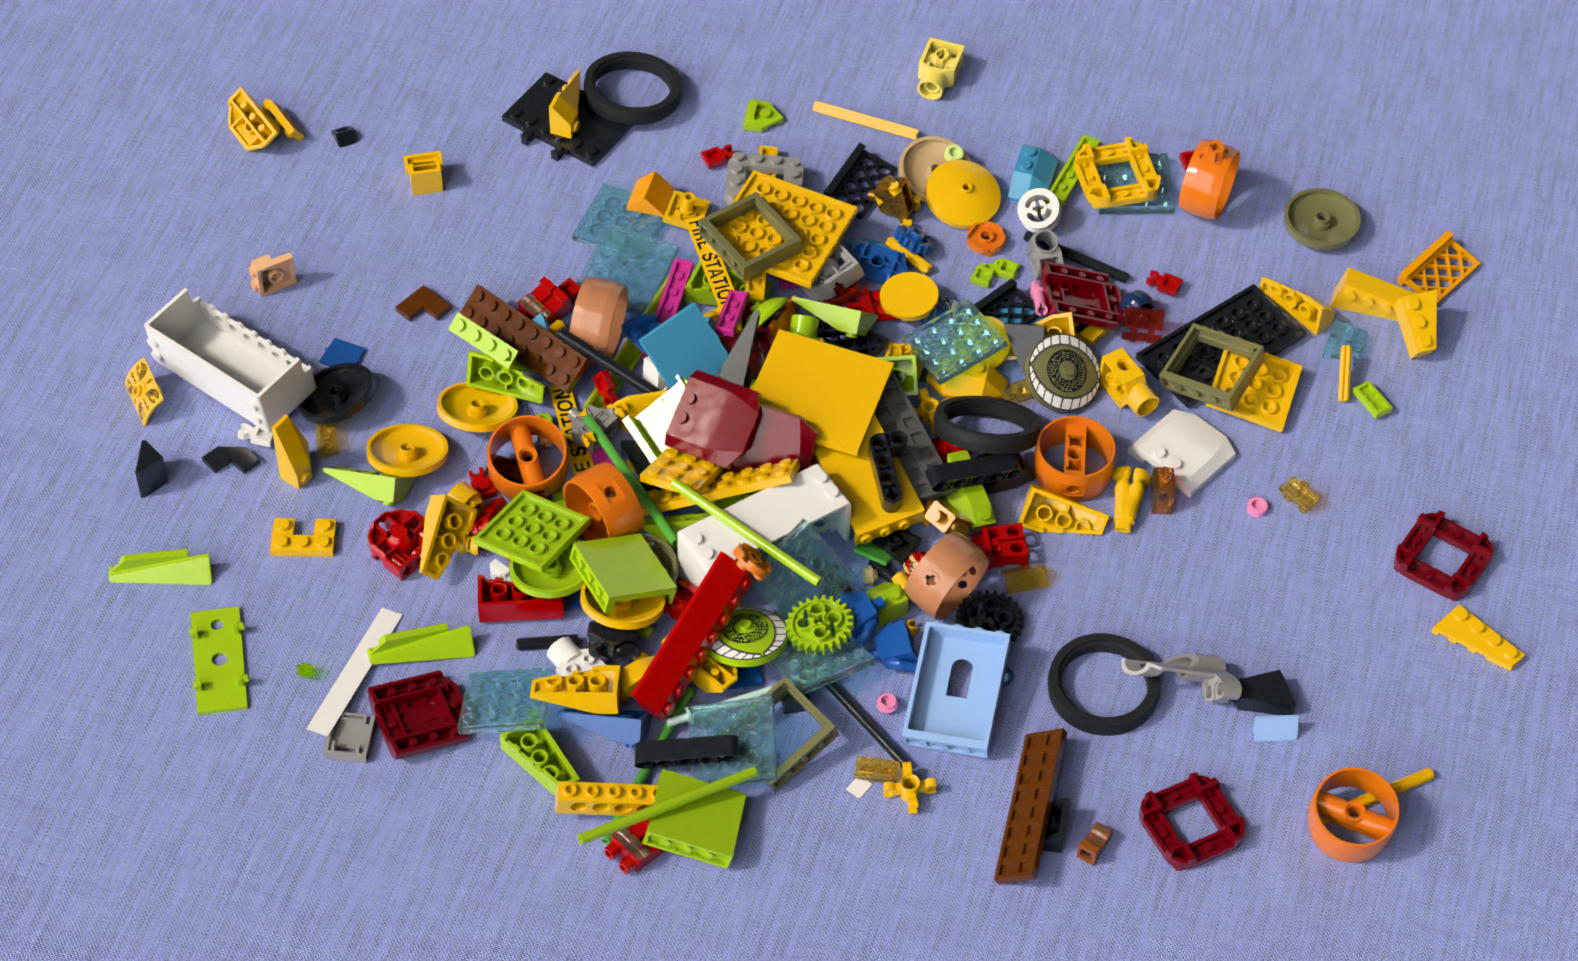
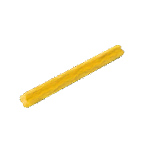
[813,101,919,140]
[1319,767,1435,824]

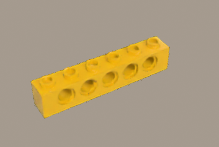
[555,781,658,816]

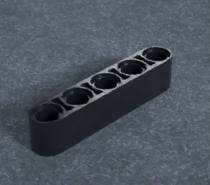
[925,453,1022,492]
[634,735,740,769]

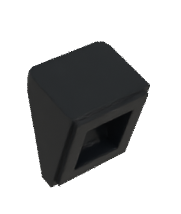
[331,126,357,148]

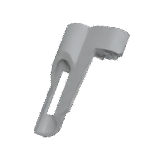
[1122,654,1242,703]

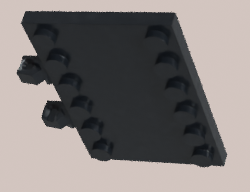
[502,72,634,167]

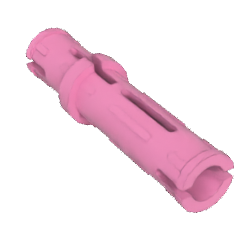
[1030,280,1048,316]

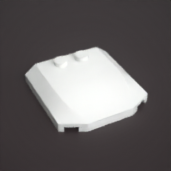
[1128,409,1236,498]

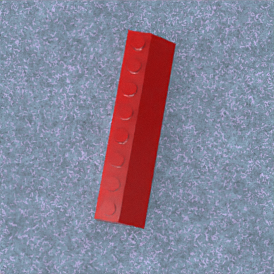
[631,551,754,722]

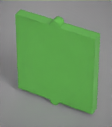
[853,542,895,566]

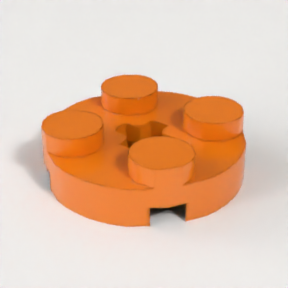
[967,221,1006,257]
[733,543,772,581]

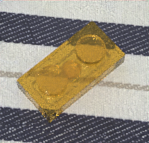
[315,423,339,458]
[854,756,900,783]

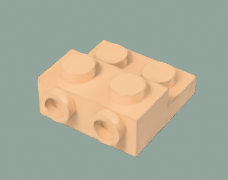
[248,252,297,297]

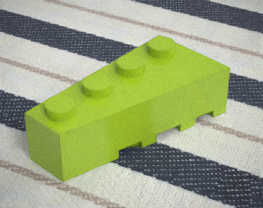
[685,260,772,306]
[499,716,580,796]

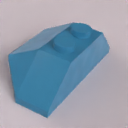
[1008,144,1058,202]

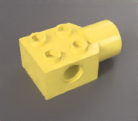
[917,37,965,100]

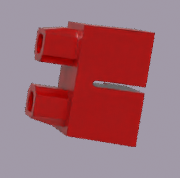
[663,579,698,620]

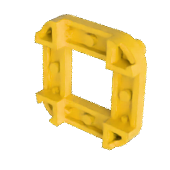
[1074,137,1161,209]

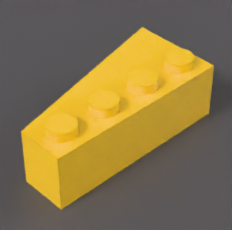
[1330,267,1417,321]

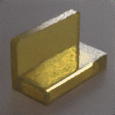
[1000,563,1049,594]

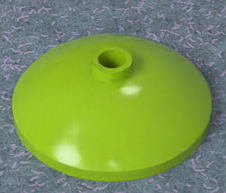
[743,297,789,330]

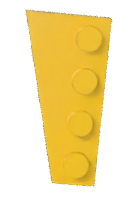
[1431,604,1525,671]

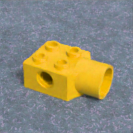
[1100,347,1159,417]

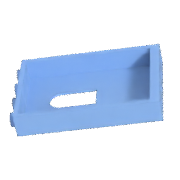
[902,621,1011,759]

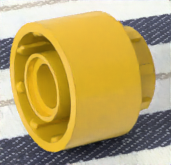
[447,481,484,519]

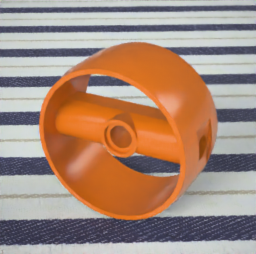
[486,415,569,500]
[1033,416,1116,502]
[563,462,644,541]
[1307,767,1399,863]

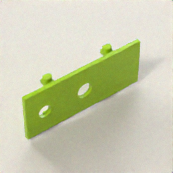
[189,606,250,716]

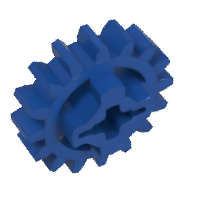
[893,225,935,255]

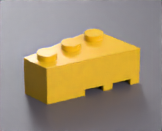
[1393,289,1437,359]

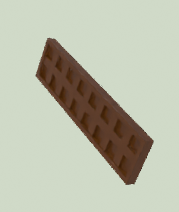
[460,284,591,394]
[994,728,1067,884]

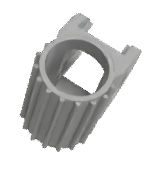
[1026,228,1064,280]

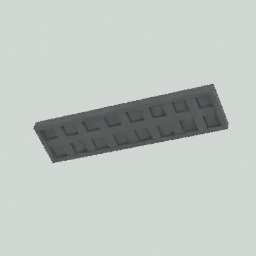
[875,370,956,503]

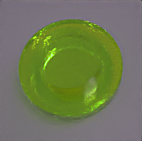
[296,662,317,680]

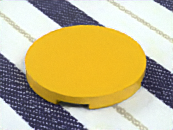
[880,272,939,321]

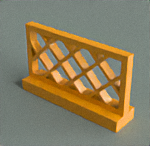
[1396,230,1481,304]

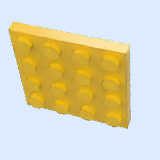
[1205,350,1303,432]

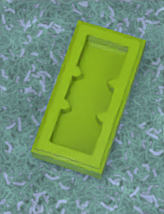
[1352,381,1393,419]

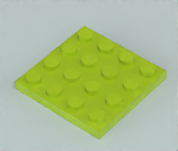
[473,490,591,573]

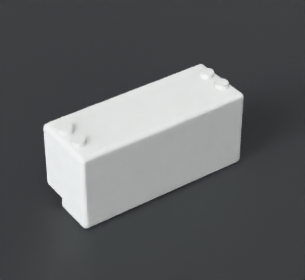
[144,288,317,432]
[677,464,851,587]

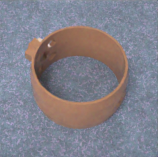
[569,277,628,367]
[904,531,990,620]

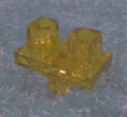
[1279,476,1320,514]

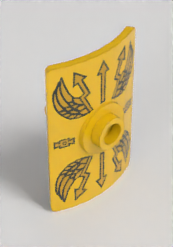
[125,358,164,426]

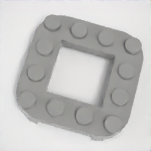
[724,152,803,205]

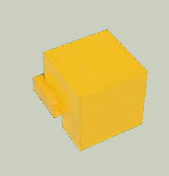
[403,151,444,196]

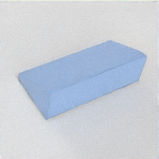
[1253,715,1299,741]

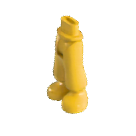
[1113,466,1151,533]

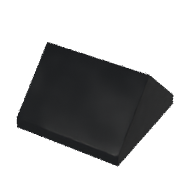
[135,440,169,498]
[1043,798,1070,853]

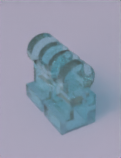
[1321,318,1368,366]

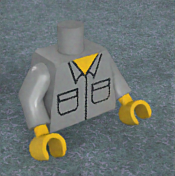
[568,401,629,453]

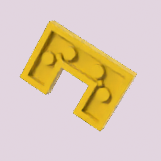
[270,518,337,557]

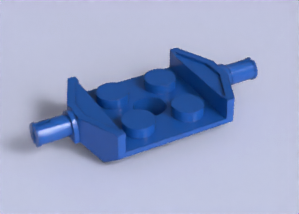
[849,241,910,284]
[621,311,661,354]

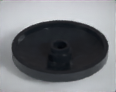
[298,363,376,424]

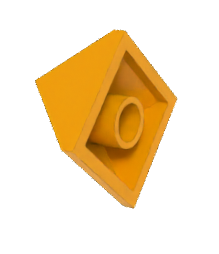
[626,171,674,217]

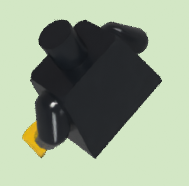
[587,621,648,661]

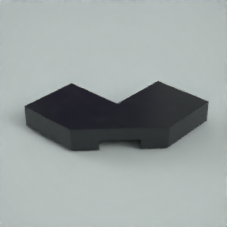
[202,446,260,474]

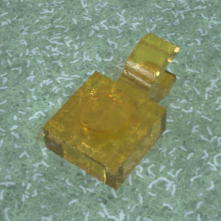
[1000,379,1034,403]

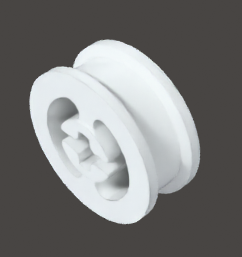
[1018,188,1062,233]

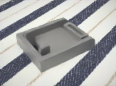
[323,712,376,764]

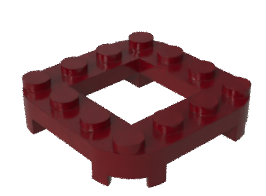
[1394,510,1494,601]
[1139,772,1245,871]

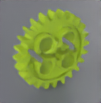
[785,594,854,656]

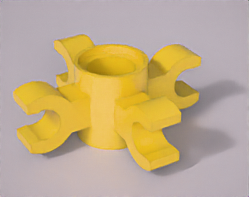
[914,388,949,434]
[883,762,937,814]

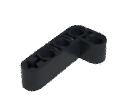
[868,430,908,513]

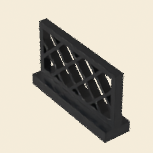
[823,142,897,220]
[954,278,1043,342]
[816,317,889,357]

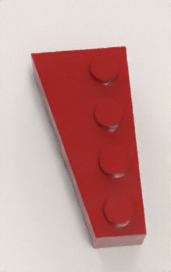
[478,575,564,623]

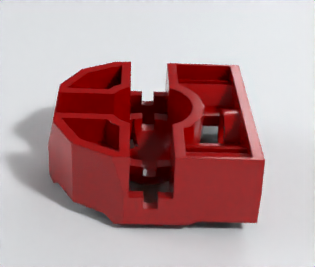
[367,509,425,581]

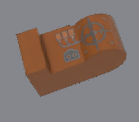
[1076,822,1113,866]

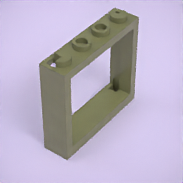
[699,192,802,281]
[1159,323,1266,412]
[721,677,839,792]

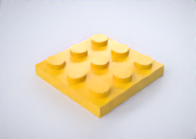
[640,448,722,494]

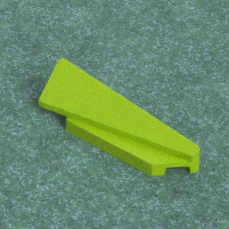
[109,549,212,585]
[367,623,475,665]

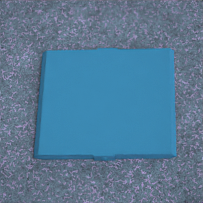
[639,302,729,389]

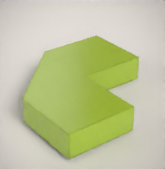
[970,258,1020,289]

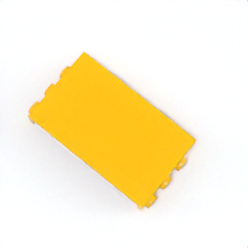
[814,414,925,545]

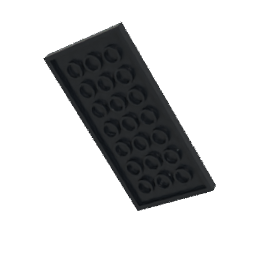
[1135,284,1306,408]

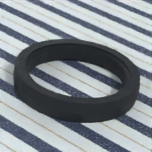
[584,51,682,125]
[933,396,1040,454]
[1048,633,1161,736]

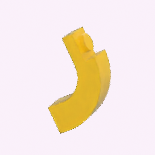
[619,656,655,708]

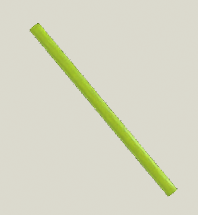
[670,478,823,587]
[577,766,758,845]

